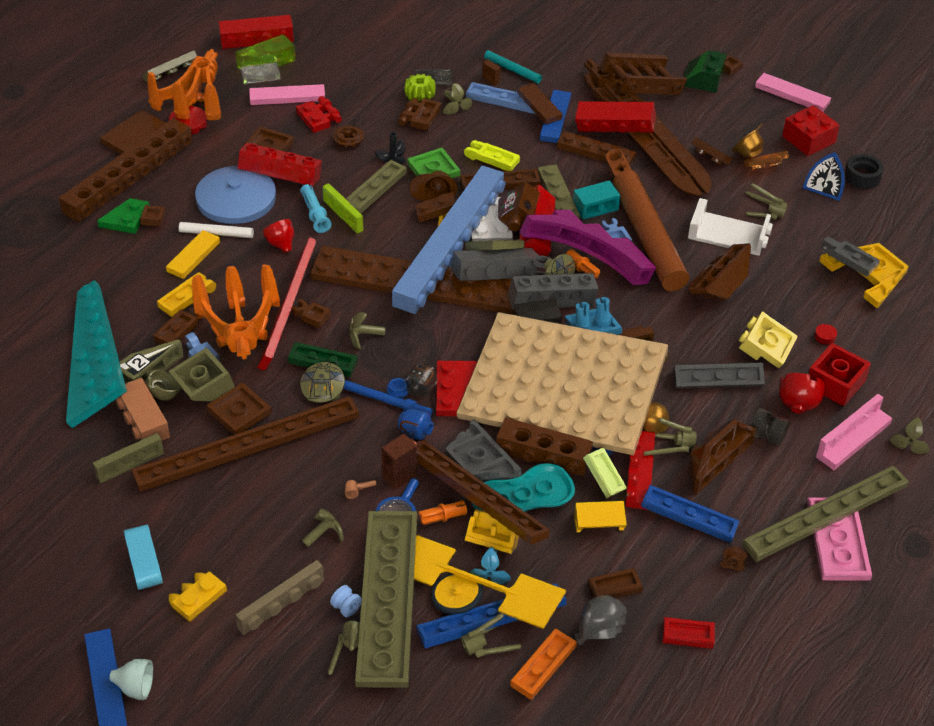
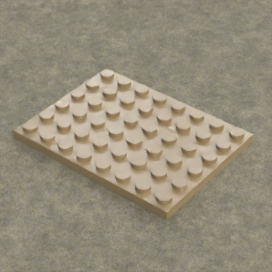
[457,312,668,455]

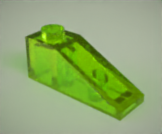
[235,34,295,69]

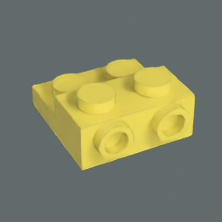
[738,312,798,368]

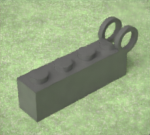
[451,248,551,281]

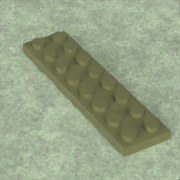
[355,511,418,688]

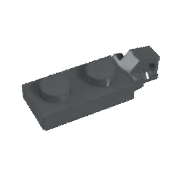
[821,236,880,277]

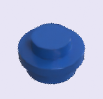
[387,378,409,398]

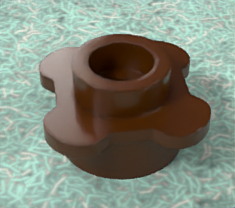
[720,547,747,571]

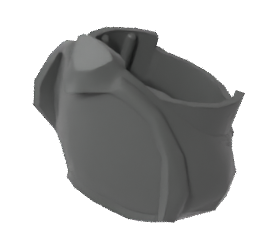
[574,595,627,645]

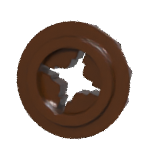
[333,126,364,149]

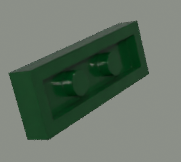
[288,342,358,377]

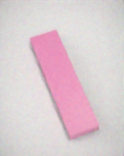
[755,73,831,112]
[250,84,325,105]

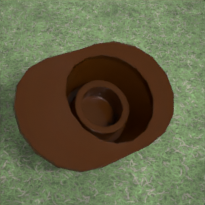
[409,171,458,201]

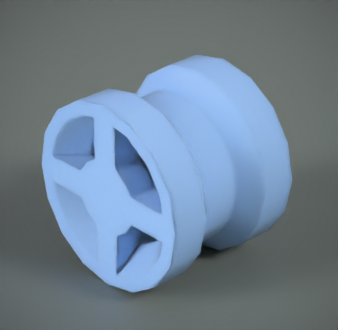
[330,585,362,617]

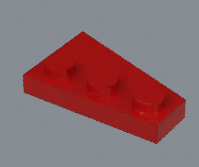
[436,361,478,416]

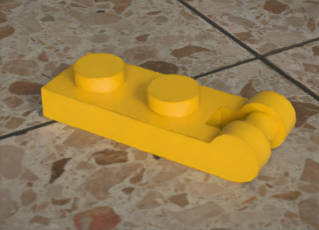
[157,272,216,317]

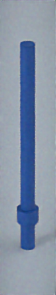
[343,380,433,416]

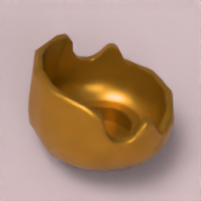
[643,402,669,434]

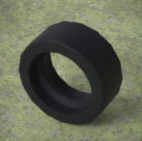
[845,154,884,189]

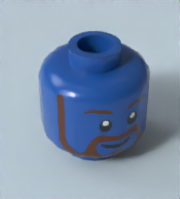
[398,408,434,440]

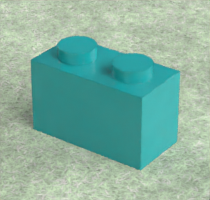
[573,180,620,220]

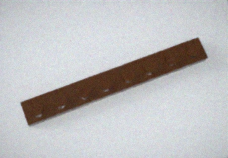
[416,440,550,545]

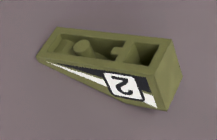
[120,339,184,384]

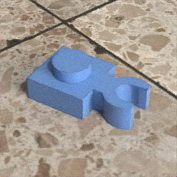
[602,218,632,242]

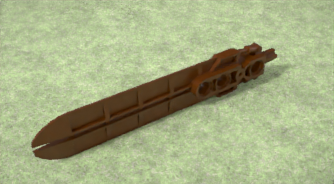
[584,58,711,196]

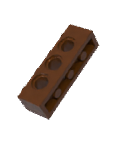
[496,417,593,476]

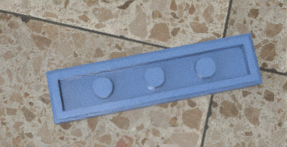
[466,82,536,114]

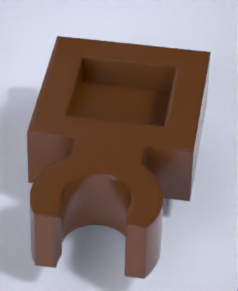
[291,299,332,328]

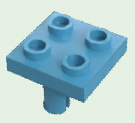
[565,297,622,335]

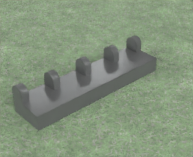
[672,363,765,389]

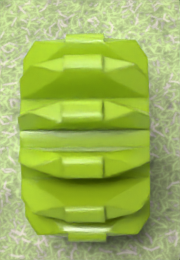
[404,73,436,102]

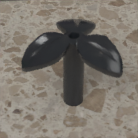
[374,132,406,164]

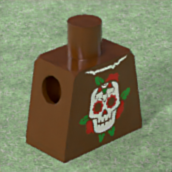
[498,181,540,231]

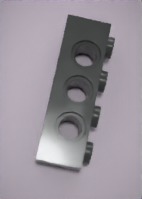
[507,273,599,310]

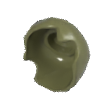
[146,370,181,401]

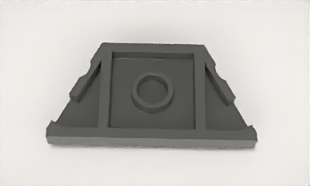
[446,420,522,481]

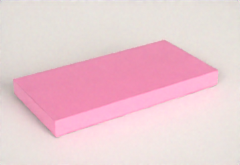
[807,498,872,581]

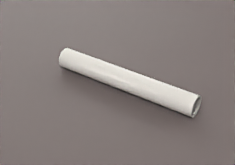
[179,222,254,238]

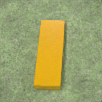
[166,230,220,279]

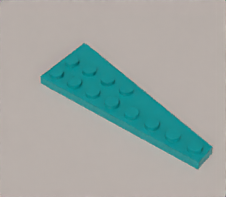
[66,280,127,428]

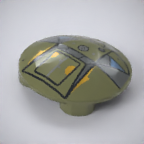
[544,254,575,275]
[300,362,345,403]

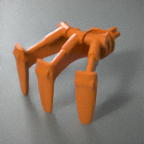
[147,49,221,120]
[192,265,280,359]

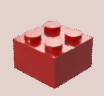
[782,105,840,156]
[808,343,871,406]

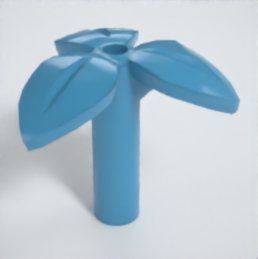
[469,547,511,584]

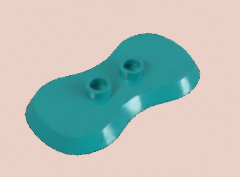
[472,463,575,512]

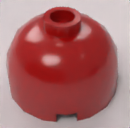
[779,373,825,414]

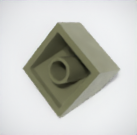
[168,347,235,401]

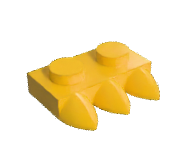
[169,572,227,622]

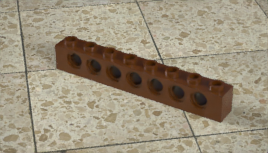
[59,118,192,223]

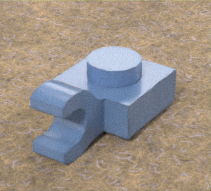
[185,332,219,361]

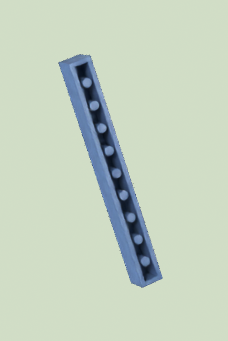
[392,166,506,314]

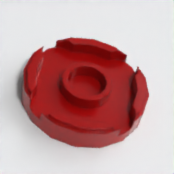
[169,106,208,135]

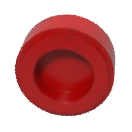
[814,324,837,345]

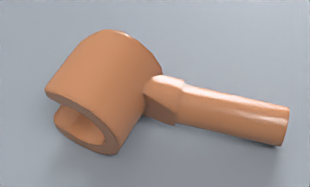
[344,480,376,499]

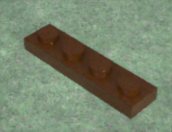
[557,131,636,166]

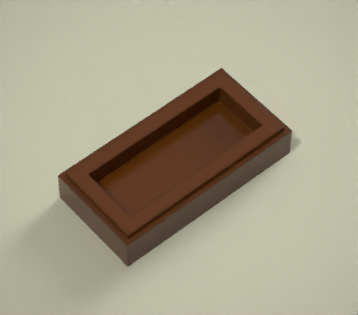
[587,568,643,598]

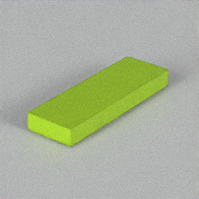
[323,183,363,234]

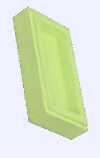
[583,447,627,498]

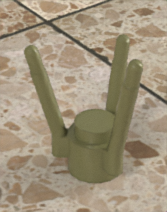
[745,183,788,220]
[643,418,697,456]
[461,614,521,658]
[328,621,360,675]

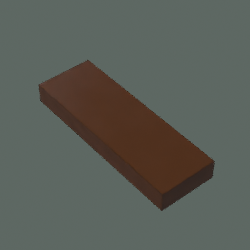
[517,83,562,124]

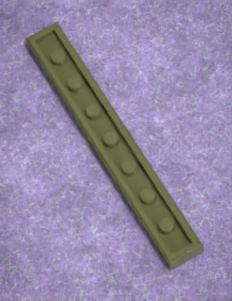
[742,466,909,562]

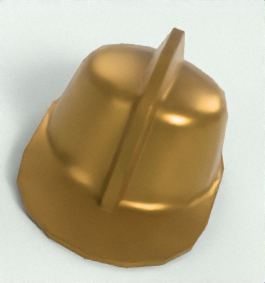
[732,124,764,158]

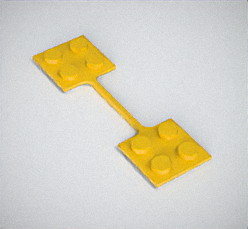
[414,535,566,629]

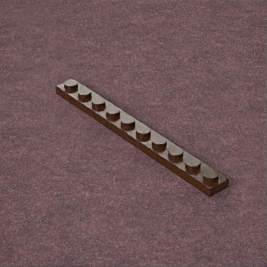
[131,396,359,492]

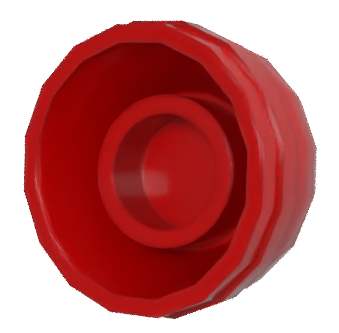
[262,219,294,253]

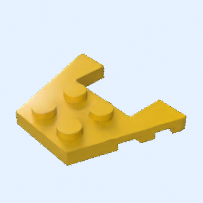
[819,243,909,308]

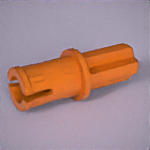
[566,249,600,279]
[418,500,467,525]

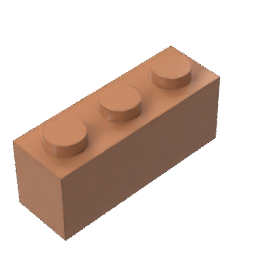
[115,378,170,441]

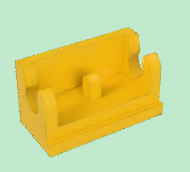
[574,501,626,532]
[465,509,519,554]

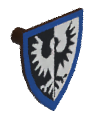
[803,152,845,201]

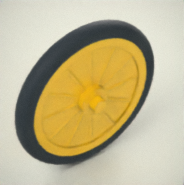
[431,573,483,614]

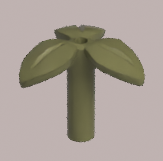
[442,83,472,115]
[349,312,385,349]
[889,417,929,454]
[302,508,344,547]

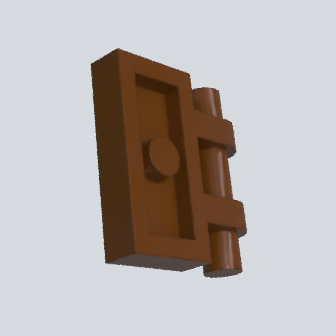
[398,98,441,130]

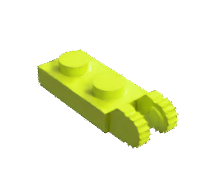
[464,140,520,171]

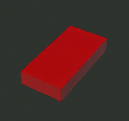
[662,617,715,649]

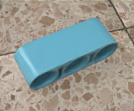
[123,524,163,590]

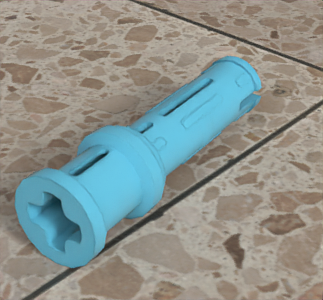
[300,184,331,233]

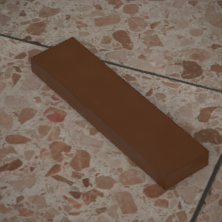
[460,169,541,193]

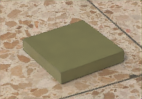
[465,240,524,250]

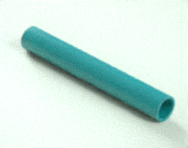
[484,50,542,84]

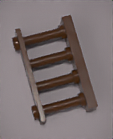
[600,52,687,95]

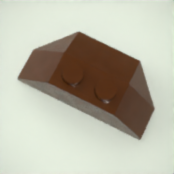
[688,243,751,300]
[689,419,756,495]

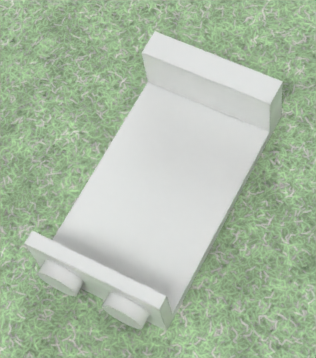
[688,198,773,256]

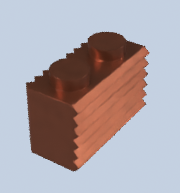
[381,434,418,489]

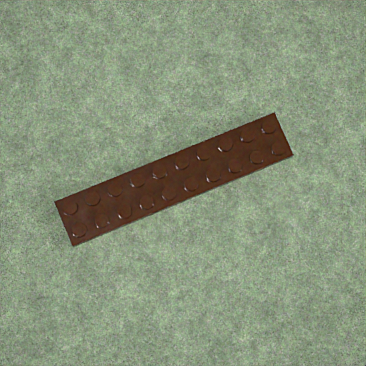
[310,245,517,315]

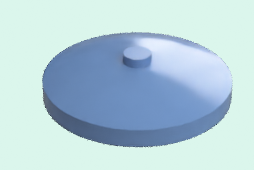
[195,166,276,224]

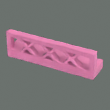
[816,394,892,470]

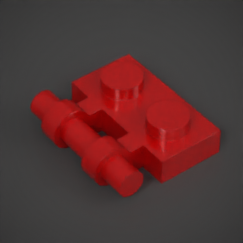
[296,96,342,133]

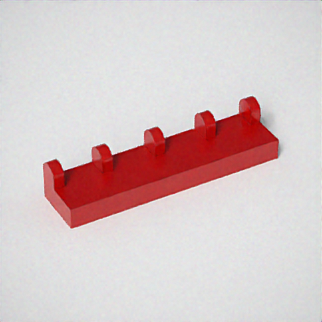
[625,431,655,510]

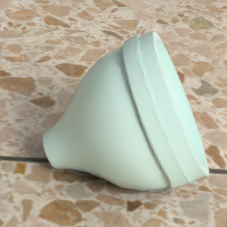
[110,659,153,700]

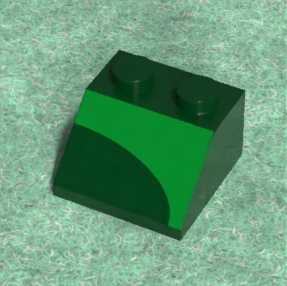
[683,51,727,93]

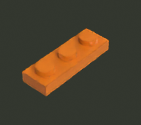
[510,628,577,700]

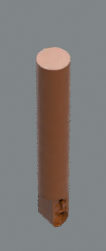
[606,149,690,291]

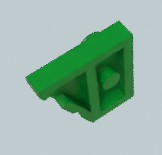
[97,198,150,234]

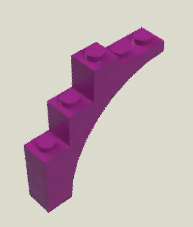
[520,210,656,285]

